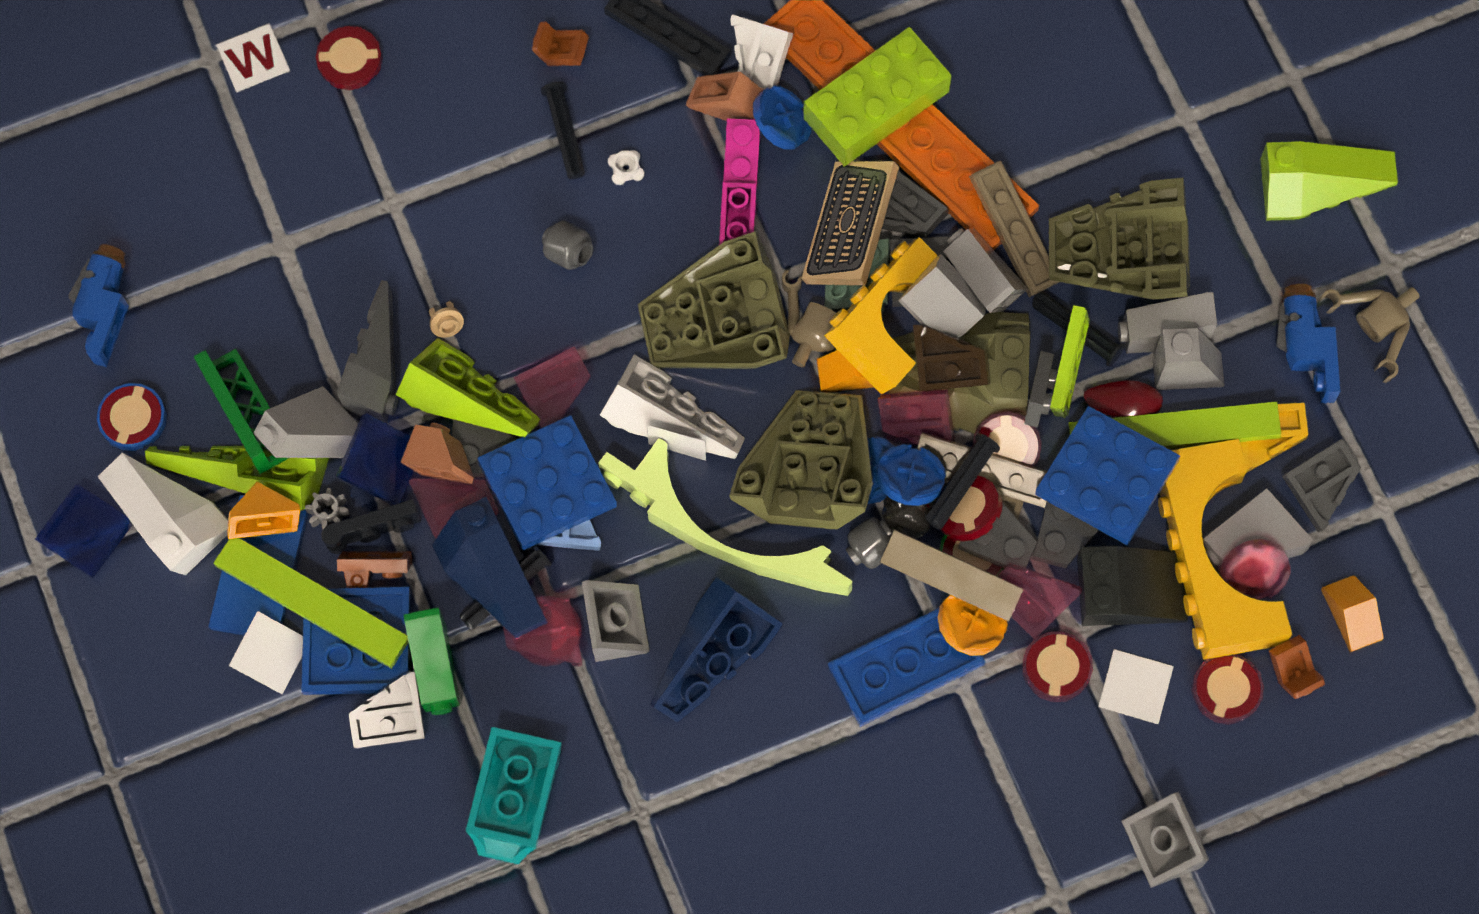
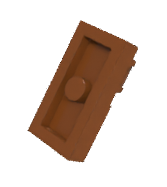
[337,551,412,588]

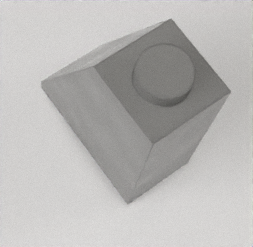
[943,228,1028,313]
[1118,292,1217,354]
[1152,328,1225,390]
[253,386,367,458]
[1203,489,1314,574]

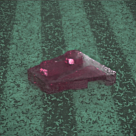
[514,346,591,429]
[409,479,500,540]
[997,563,1083,639]
[503,598,583,667]

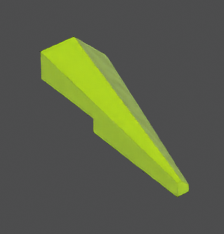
[145,446,329,511]

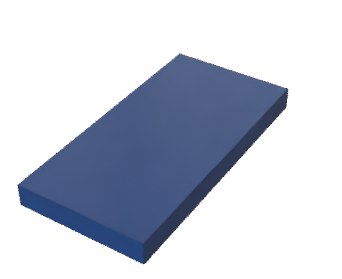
[208,495,309,636]
[828,608,986,727]

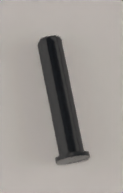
[541,81,585,179]
[1032,291,1125,367]
[925,433,1000,530]
[459,545,552,630]

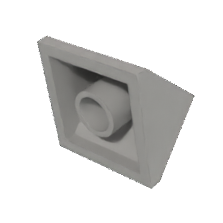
[898,254,986,338]
[582,580,649,662]
[1122,792,1208,887]

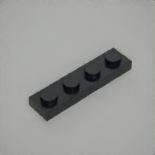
[604,0,731,76]

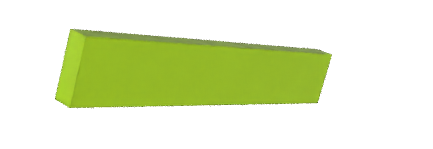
[1069,402,1281,449]
[213,538,409,669]

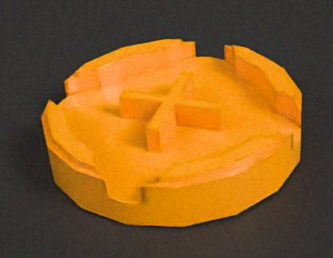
[937,595,1008,656]

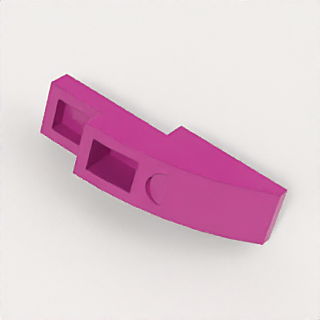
[719,118,760,245]

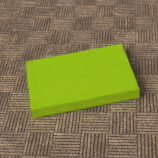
[1050,305,1090,418]

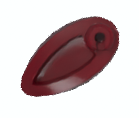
[1084,380,1163,418]

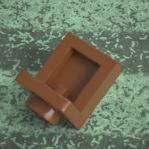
[532,22,589,66]
[1269,635,1325,699]

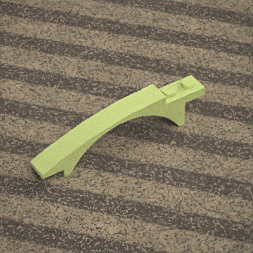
[599,438,852,596]

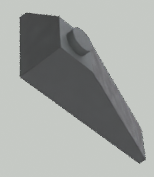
[337,280,398,425]

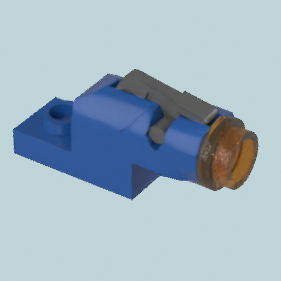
[68,244,129,367]
[1276,284,1341,403]

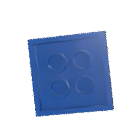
[1035,406,1180,545]
[477,415,617,550]
[301,587,411,695]

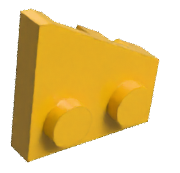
[1240,403,1308,472]

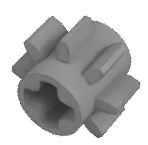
[305,488,350,529]

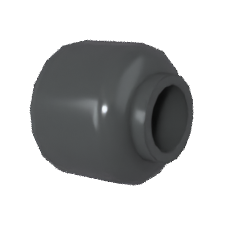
[542,221,593,270]
[846,517,894,569]

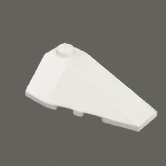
[600,355,745,459]
[98,453,228,575]

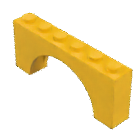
[1158,439,1292,660]

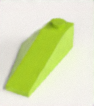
[1260,141,1398,221]
[396,338,541,438]

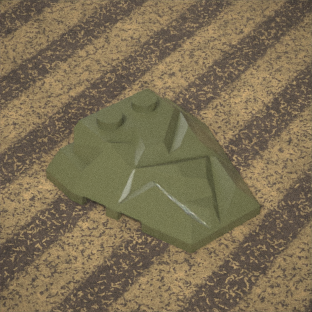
[1049,178,1190,300]
[888,312,1030,435]

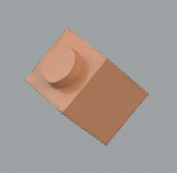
[686,71,763,121]
[401,423,474,484]

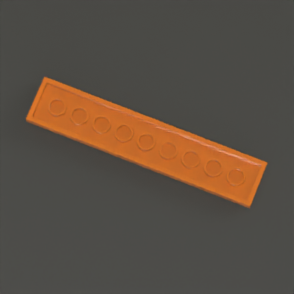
[764,0,1039,250]

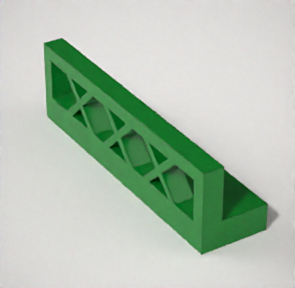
[193,349,289,474]

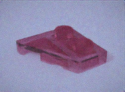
[878,389,955,445]

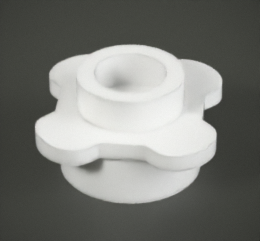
[608,150,644,185]

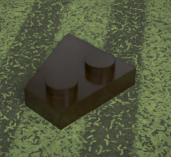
[913,324,991,391]

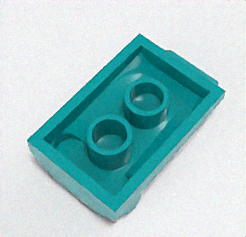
[465,727,562,864]

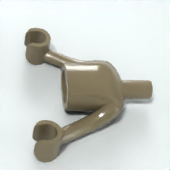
[782,270,882,368]
[1317,287,1420,383]

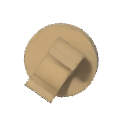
[429,301,464,338]

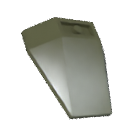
[638,231,790,369]
[729,390,873,530]

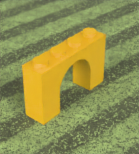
[824,237,937,394]

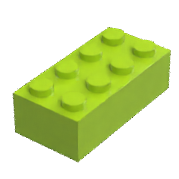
[804,27,951,167]

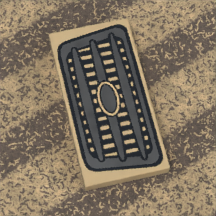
[801,161,899,285]

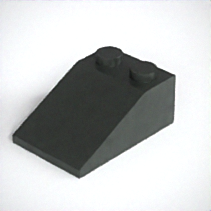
[1077,546,1188,626]

